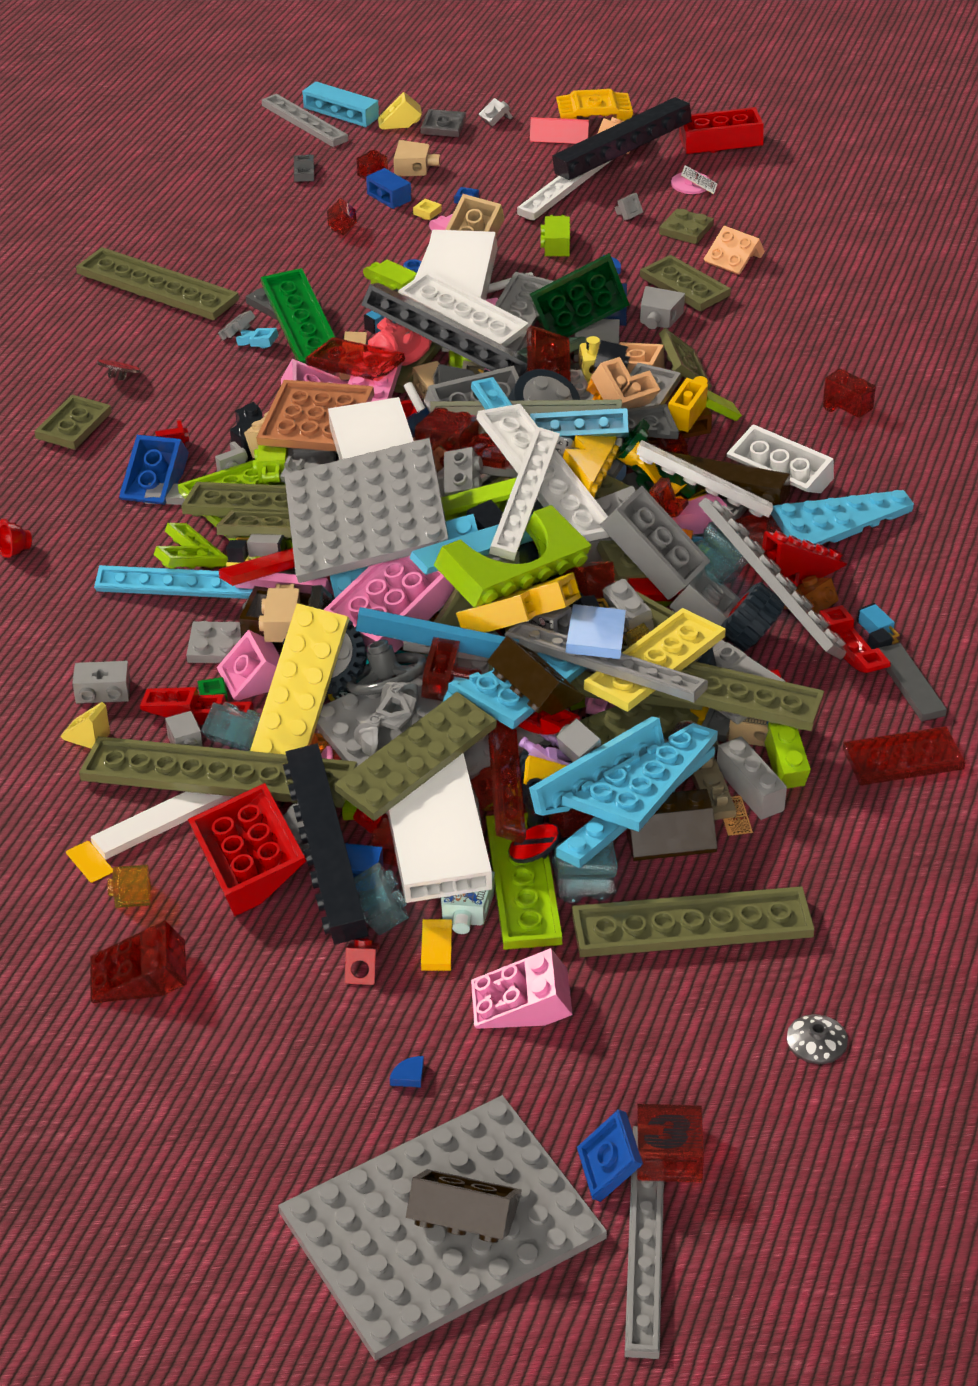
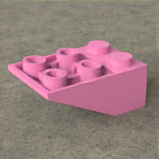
[471,948,572,1029]

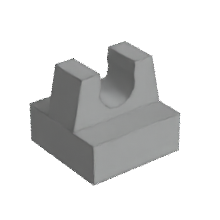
[614,193,643,220]

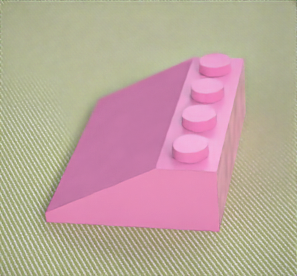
[324,556,454,653]

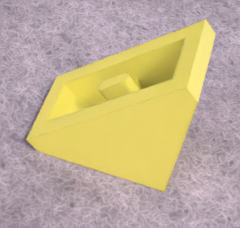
[60,702,110,749]

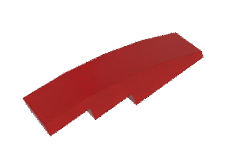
[140,687,255,727]

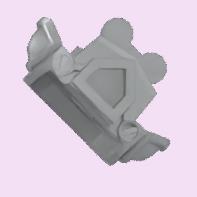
[354,682,418,756]

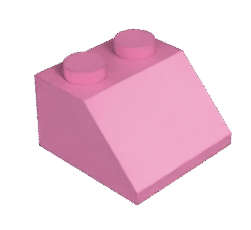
[217,630,280,701]

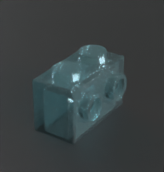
[201,702,261,751]
[354,862,409,936]

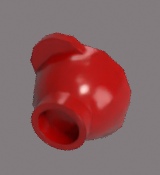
[0,519,32,558]

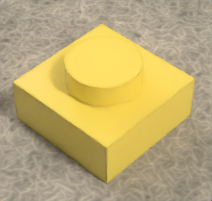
[413,199,442,220]

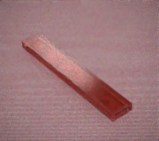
[488,720,526,844]

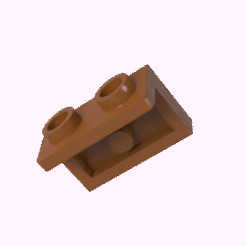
[783,575,839,615]

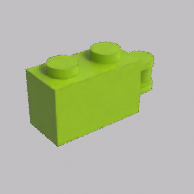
[541,215,570,256]
[363,259,417,290]
[253,445,288,484]
[764,722,811,788]

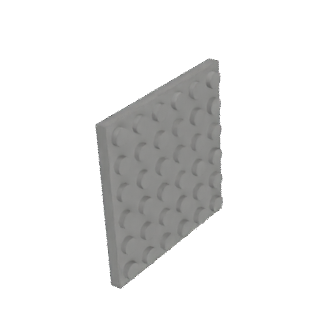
[284,438,449,583]

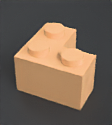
[591,357,661,409]

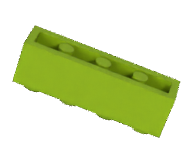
[441,477,517,521]

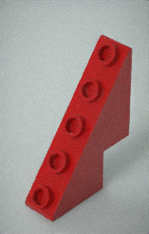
[763,530,847,587]

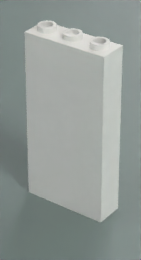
[422,230,498,301]
[328,397,414,460]
[387,753,492,903]

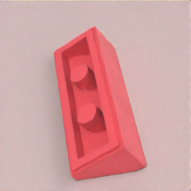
[530,117,589,144]

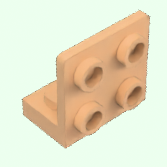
[704,226,765,275]

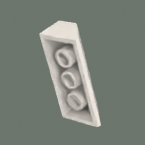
[727,424,834,493]

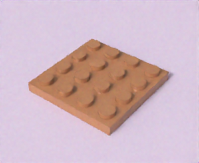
[256,380,374,451]

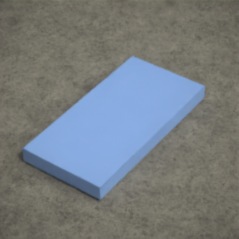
[565,604,626,659]

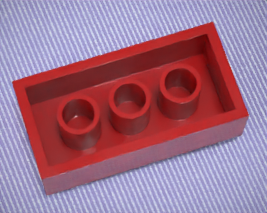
[679,107,764,154]

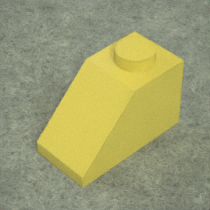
[378,92,422,129]

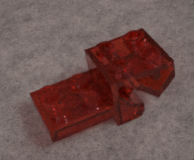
[415,408,510,470]

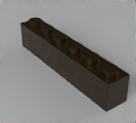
[666,451,790,506]

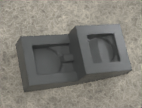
[294,155,314,182]

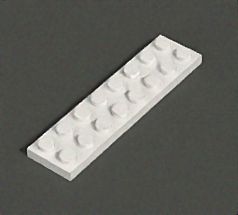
[476,404,610,542]

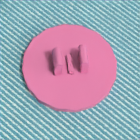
[671,171,710,194]

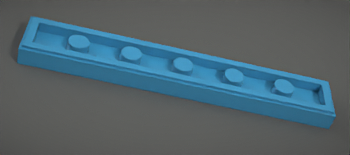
[356,607,519,658]

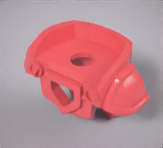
[368,317,432,366]

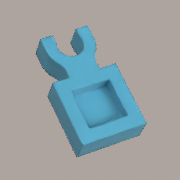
[236,328,279,348]

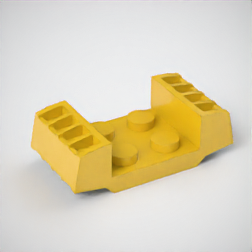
[556,89,633,121]

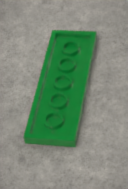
[261,268,342,366]

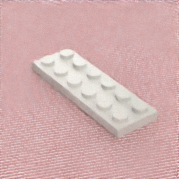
[398,271,529,347]

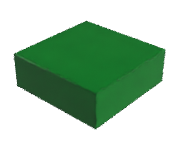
[197,677,228,701]

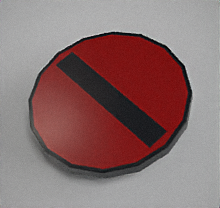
[508,823,562,864]

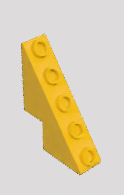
[563,435,619,498]
[456,573,581,633]

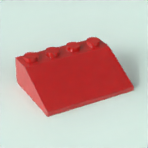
[188,783,306,917]

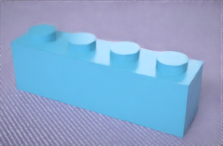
[303,82,379,127]
[530,408,629,440]

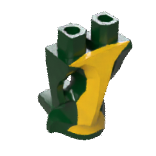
[616,419,698,502]

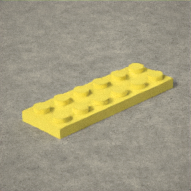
[250,603,350,755]
[584,608,726,712]

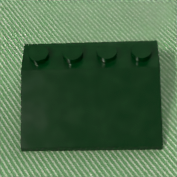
[530,253,630,338]

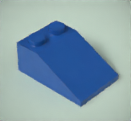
[119,435,189,505]

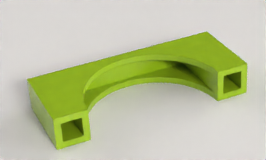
[434,505,592,608]

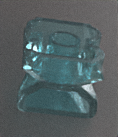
[694,522,748,586]
[552,841,618,903]

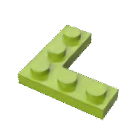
[153,523,228,569]

